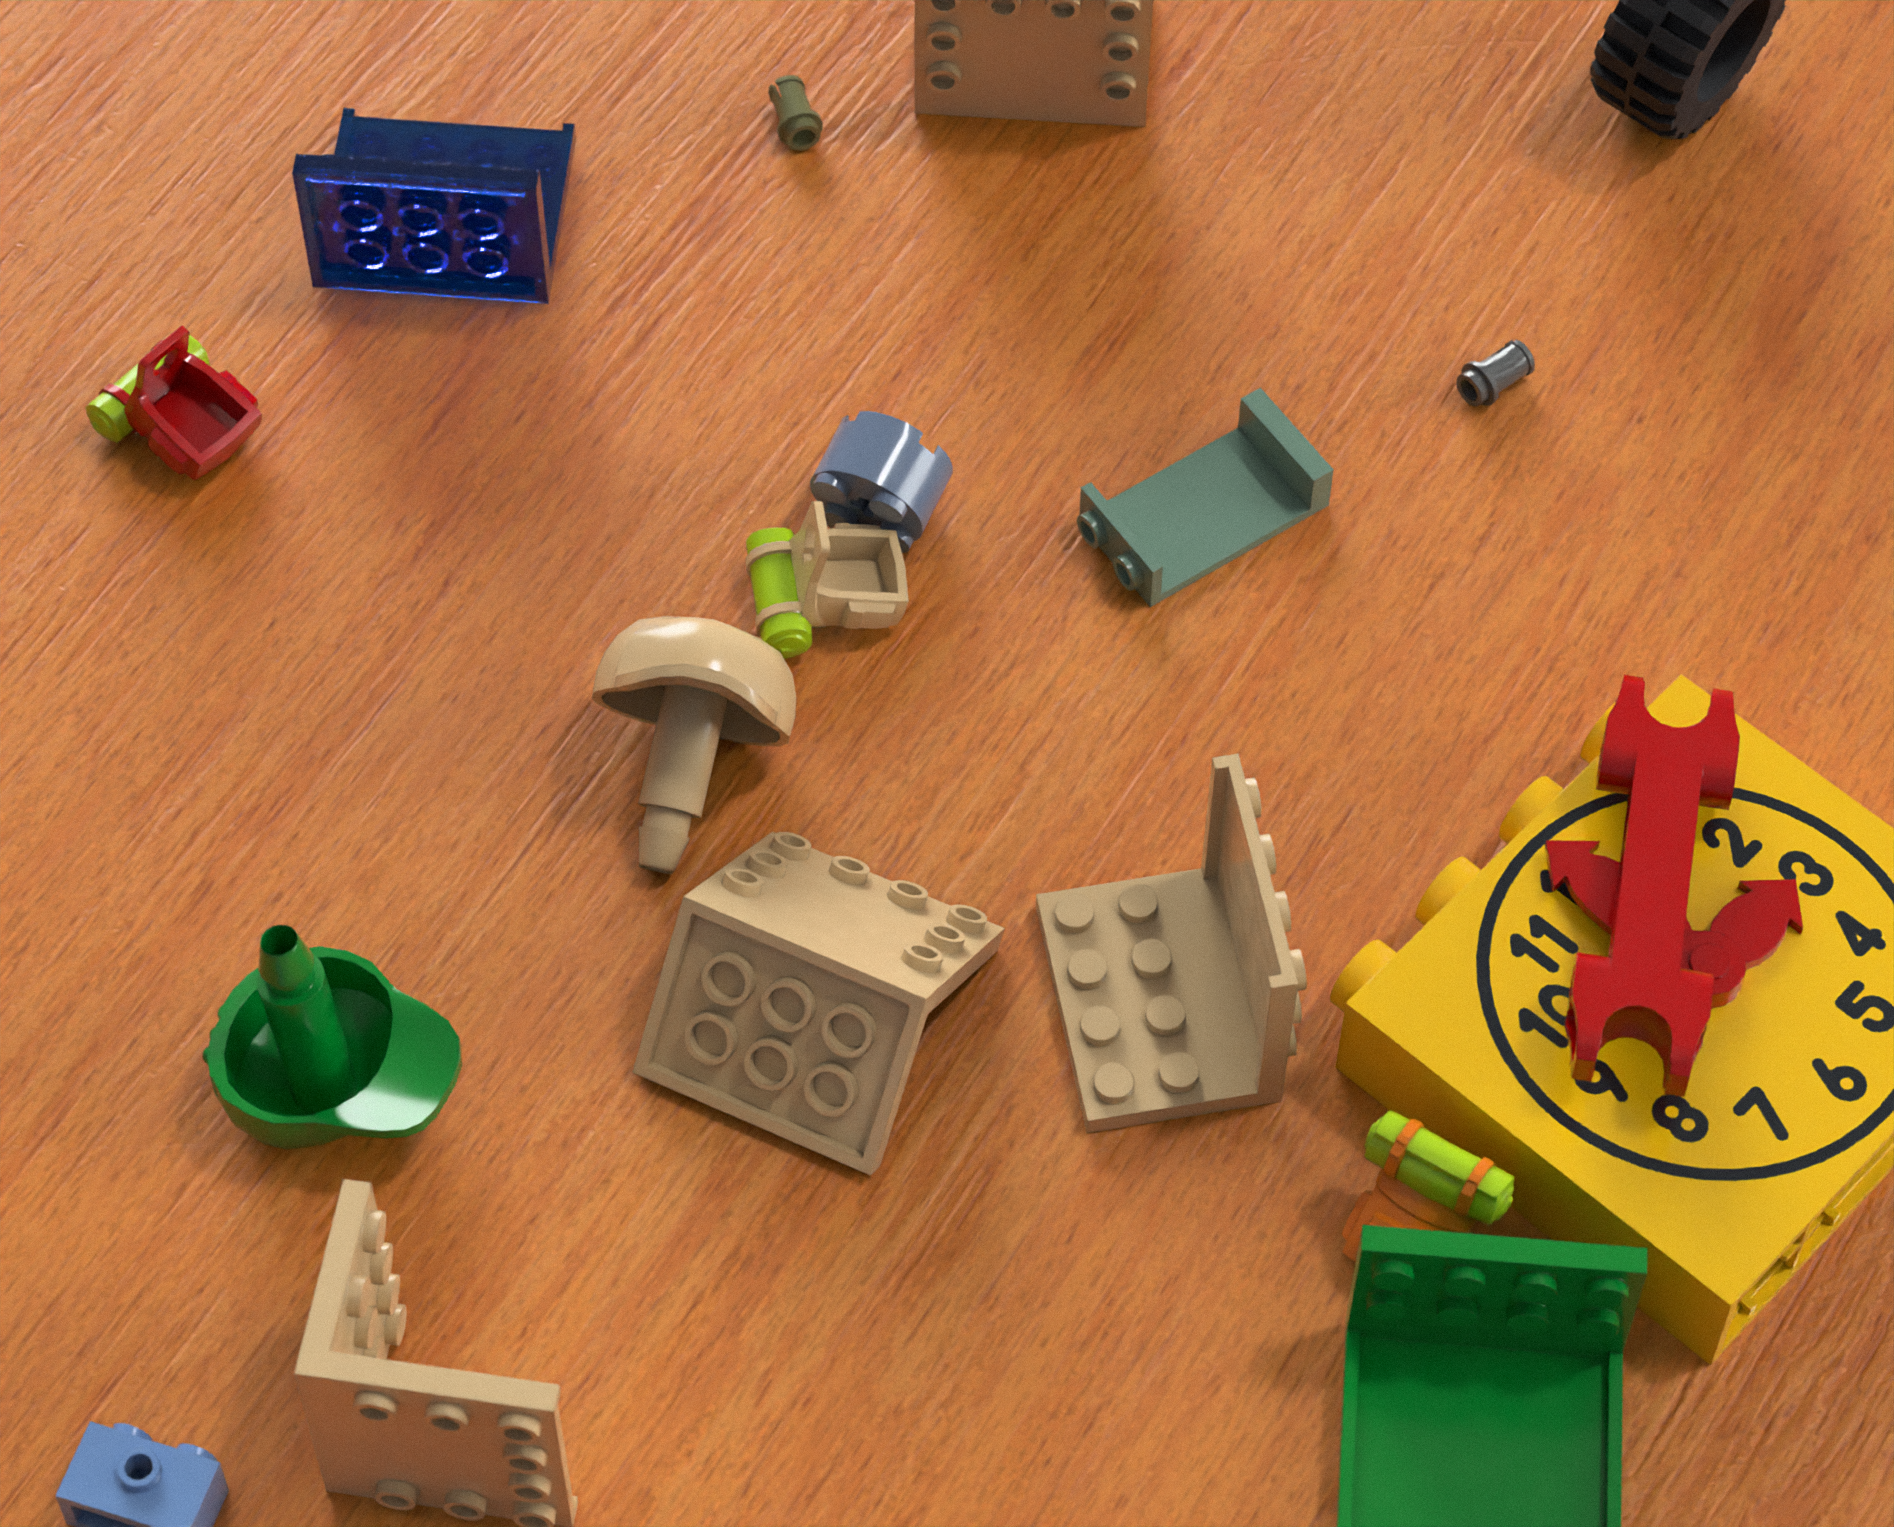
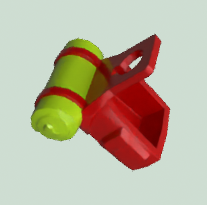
[85,326,262,481]

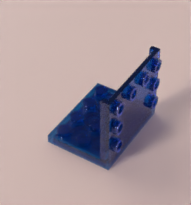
[292,108,576,304]

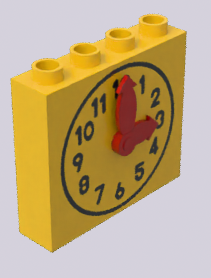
[1330,674,1894,1365]

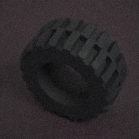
[1590,0,1786,139]

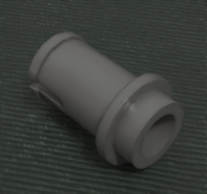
[1456,340,1535,407]

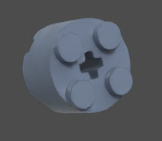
[810,411,953,553]

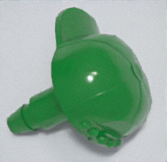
[202,925,462,1150]

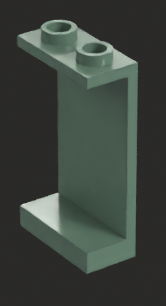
[1077,388,1334,607]

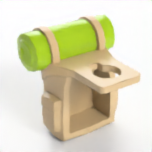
[746,501,909,658]

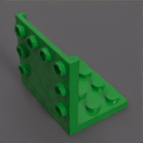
[1336,1225,1647,1527]

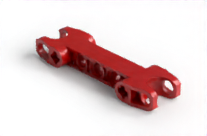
[1565,675,1740,1097]

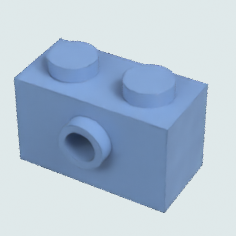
[55,1421,229,1527]

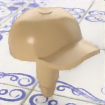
[592,616,797,874]

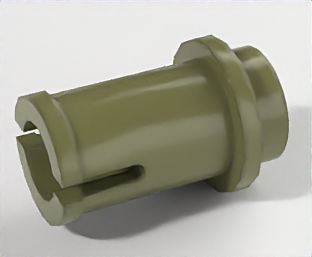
[768,75,823,150]

